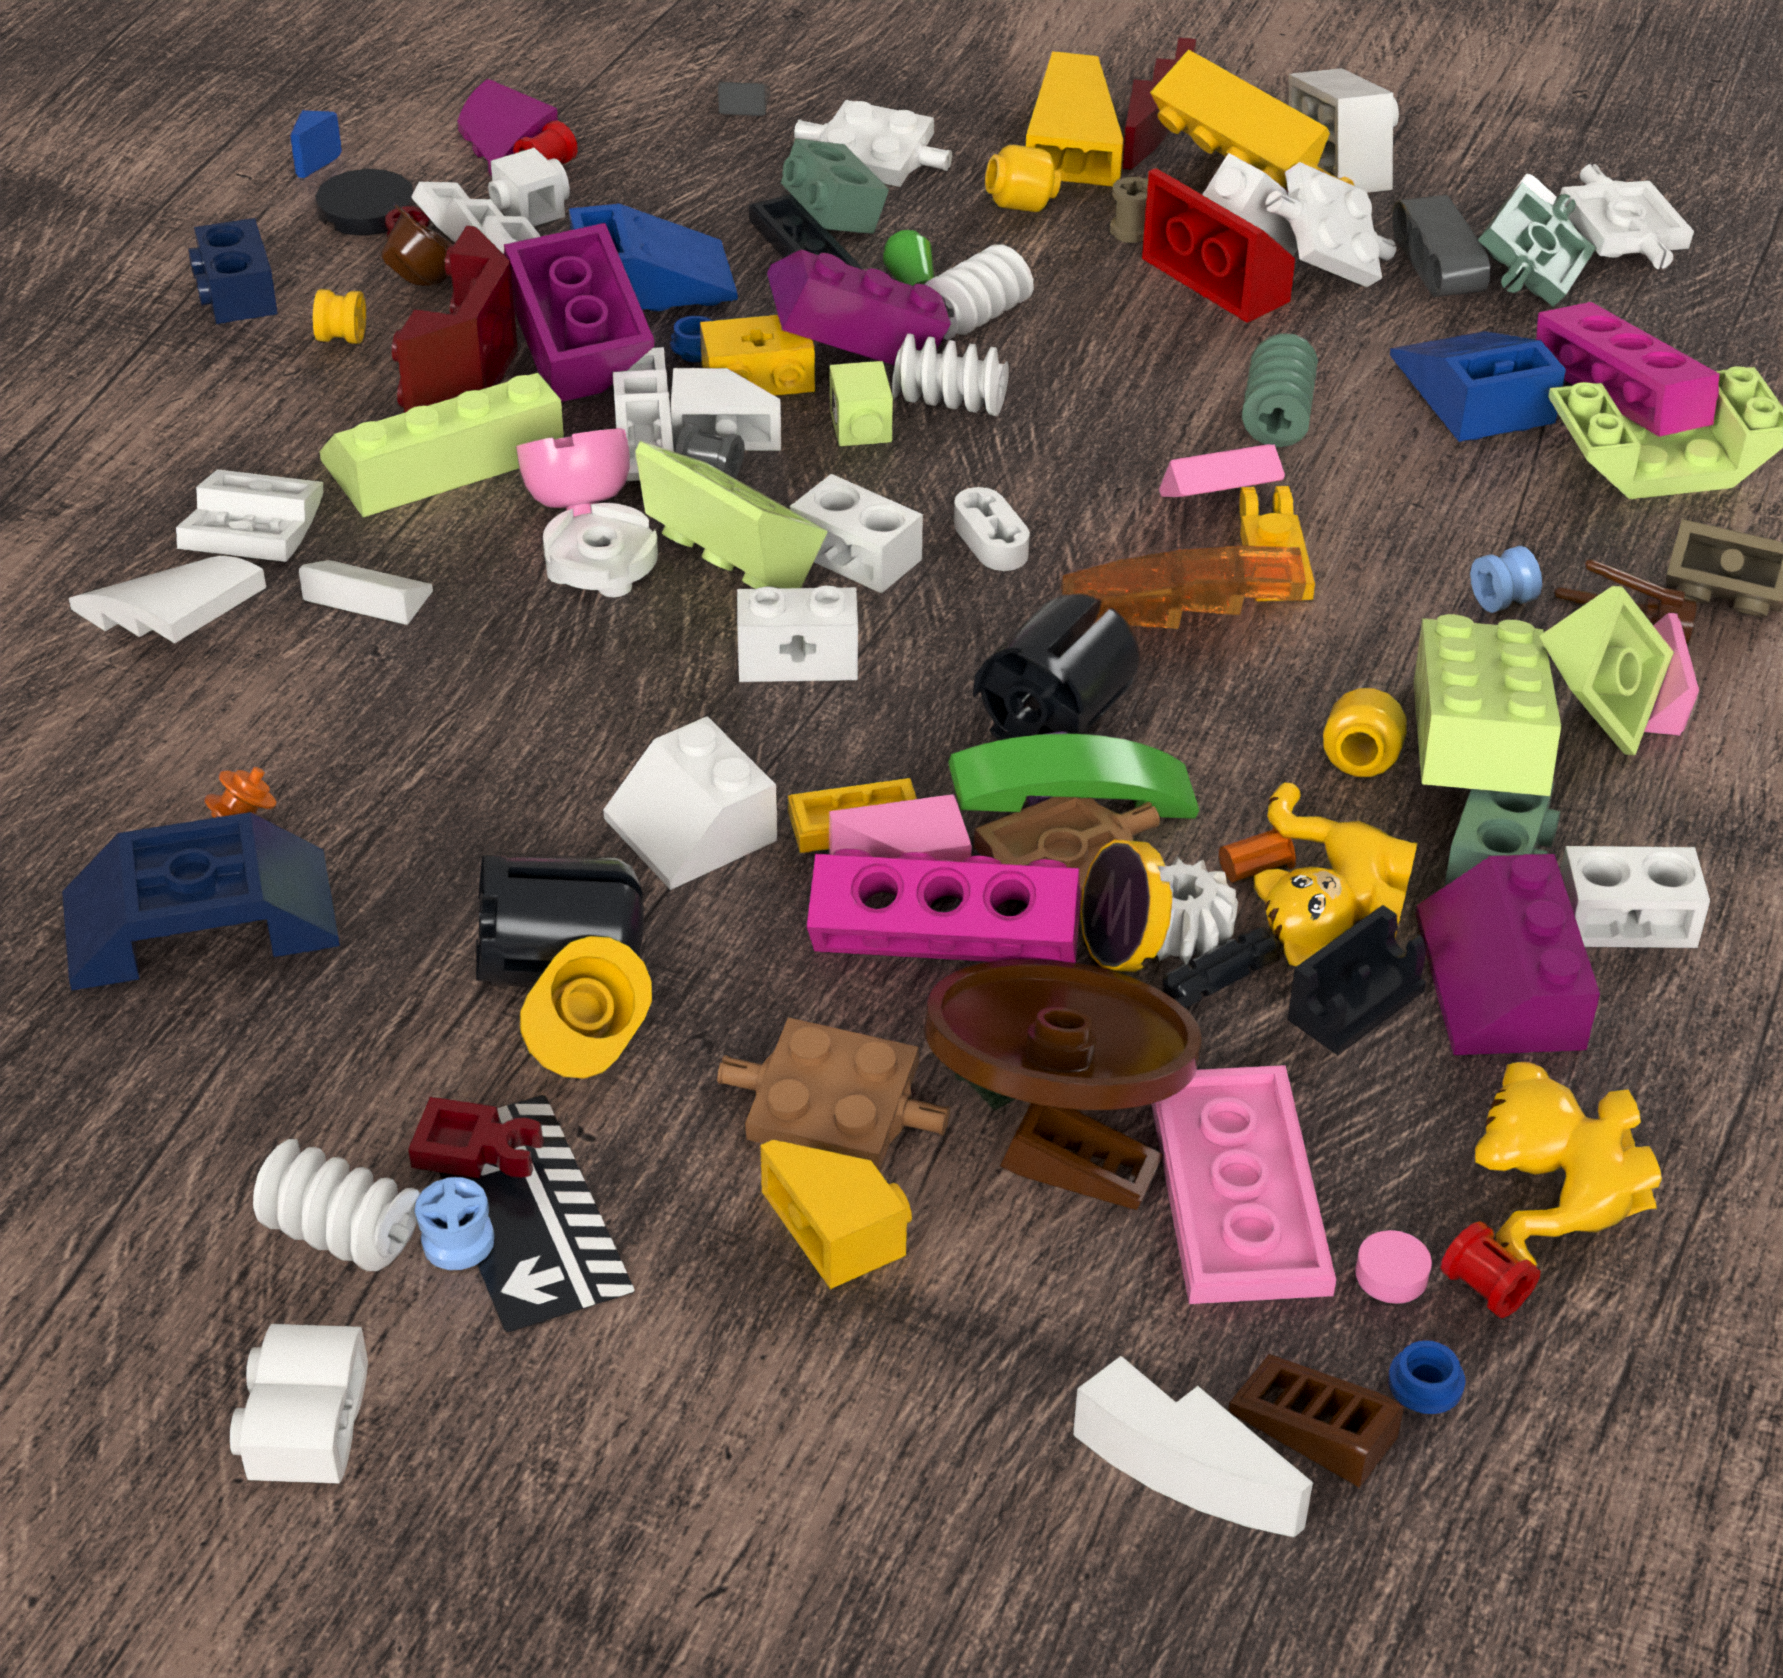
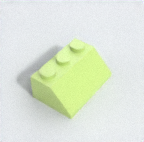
[635,441,828,589]

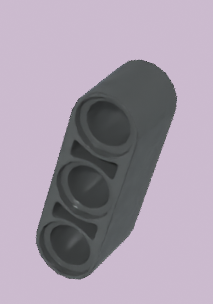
[1392,195,1490,297]

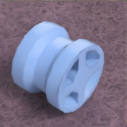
[1470,546,1542,613]
[414,1177,495,1270]

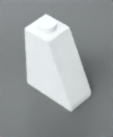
[1202,153,1298,256]

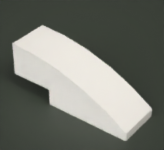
[1073,1356,1313,1537]

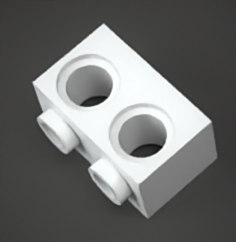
[790,474,923,593]
[1560,846,1710,948]

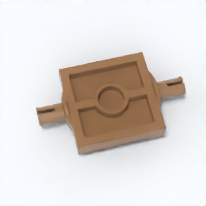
[974,797,1160,908]
[717,1017,950,1171]

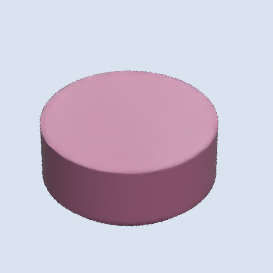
[1355,1230,1432,1304]

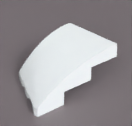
[69,556,266,644]

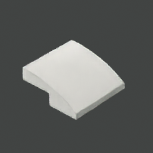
[176,469,323,562]

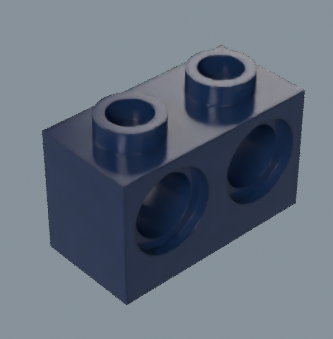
[188,218,278,324]

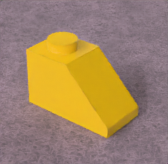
[760,1140,912,1289]

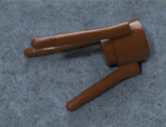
[1554,559,1696,644]

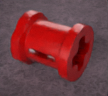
[513,120,578,163]
[1440,1221,1541,1319]

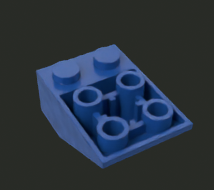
[569,204,738,311]
[1390,331,1566,442]

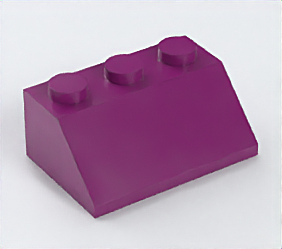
[504,223,654,402]
[767,249,951,365]
[1415,854,1600,1055]

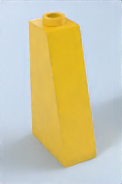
[1026,51,1124,186]

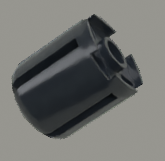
[973,594,1139,740]
[476,852,644,987]

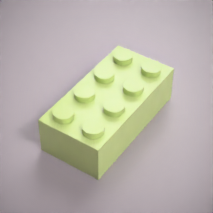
[1413,614,1561,796]

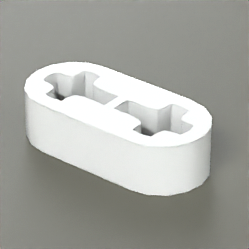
[954,487,1030,571]

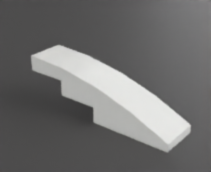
[411,182,541,254]
[613,347,674,481]

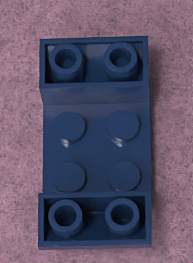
[62,812,340,991]

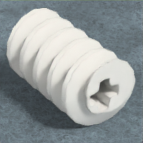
[925,245,1034,340]
[892,333,1009,416]
[253,1139,420,1271]

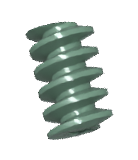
[1242,333,1318,447]

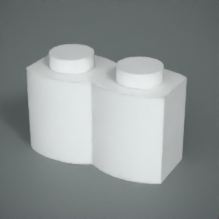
[230,1324,368,1483]

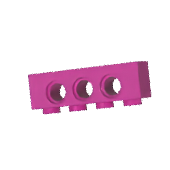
[1536,302,1720,437]
[807,849,1081,963]

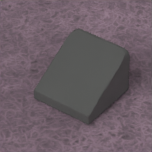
[718,82,770,116]

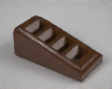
[1000,1103,1163,1210]
[1228,1354,1404,1488]

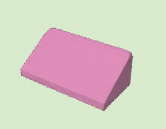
[1159,444,1285,497]
[1644,613,1699,736]

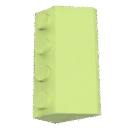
[319,373,564,517]

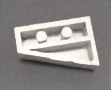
[1289,68,1399,193]

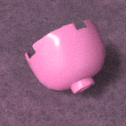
[516,428,630,517]

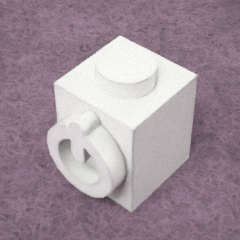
[488,148,570,227]

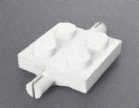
[794,100,952,187]
[1266,162,1396,287]
[1560,164,1694,269]

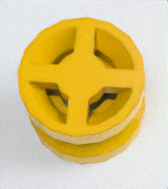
[313,289,366,344]

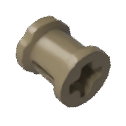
[1110,177,1148,243]

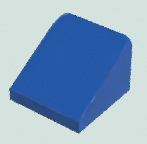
[290,110,342,178]

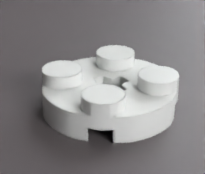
[543,503,658,597]

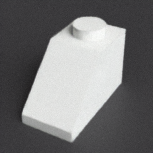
[671,368,781,451]

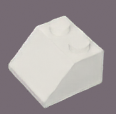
[603,716,777,890]

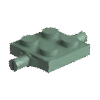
[1478,182,1596,307]

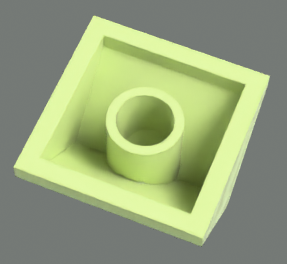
[1539,586,1674,755]

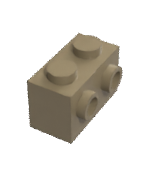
[1666,519,1783,617]

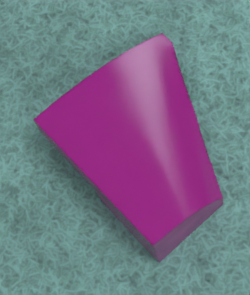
[457,79,558,176]

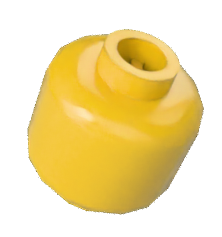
[985,144,1061,212]
[1323,688,1407,777]

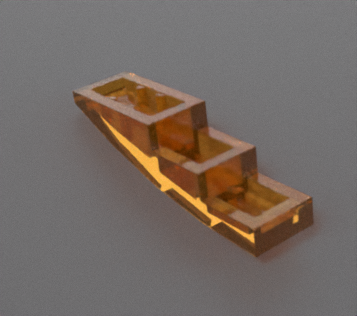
[1061,546,1306,629]

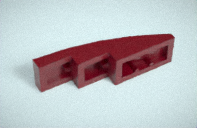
[1123,37,1197,170]

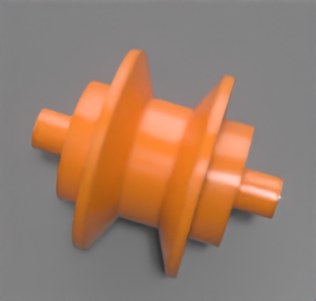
[204,767,276,818]

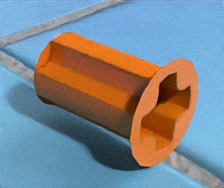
[1219,827,1296,883]

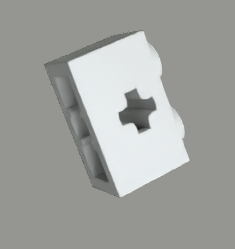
[737,586,858,682]

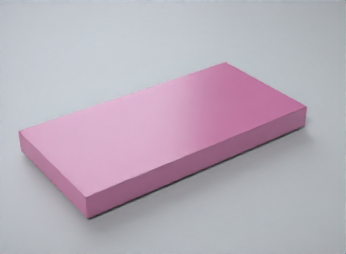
[1151,1065,1336,1304]

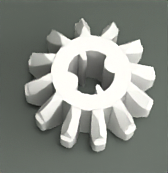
[1157,856,1238,965]

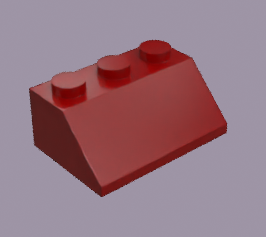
[1142,168,1295,323]

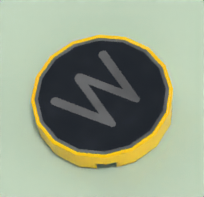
[1080,839,1173,972]

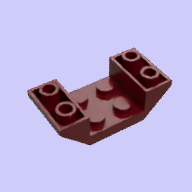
[392,225,518,413]

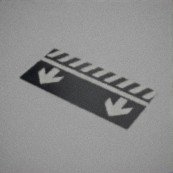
[439,1095,634,1332]

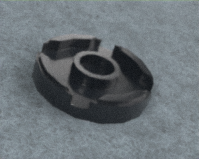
[315,169,416,236]

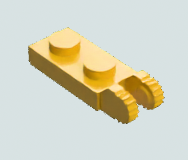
[1239,486,1315,601]

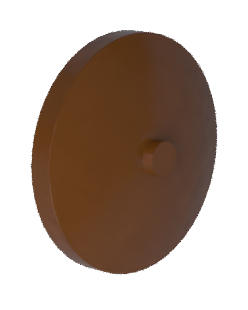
[924,959,1202,1110]

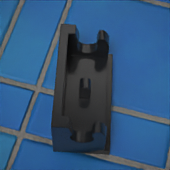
[1287,905,1426,1056]

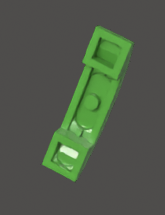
[948,734,1199,819]

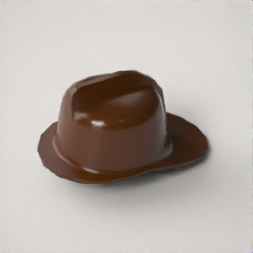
[381,203,455,286]

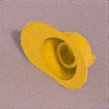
[520,936,652,1079]

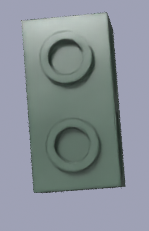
[781,138,889,234]
[1444,783,1561,887]

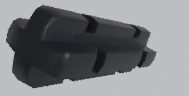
[1161,926,1278,1008]

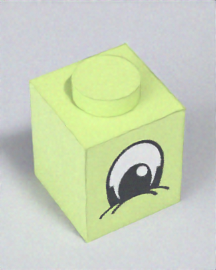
[830,361,893,446]

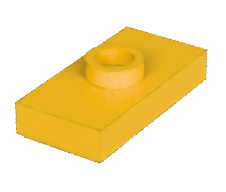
[788,778,917,853]

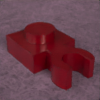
[408,1097,544,1178]

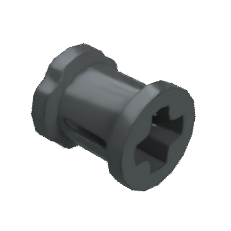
[675,423,745,479]

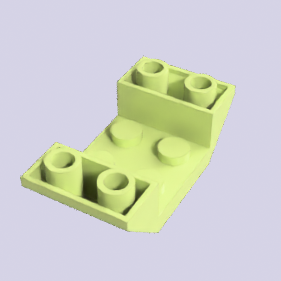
[1548,366,1783,499]

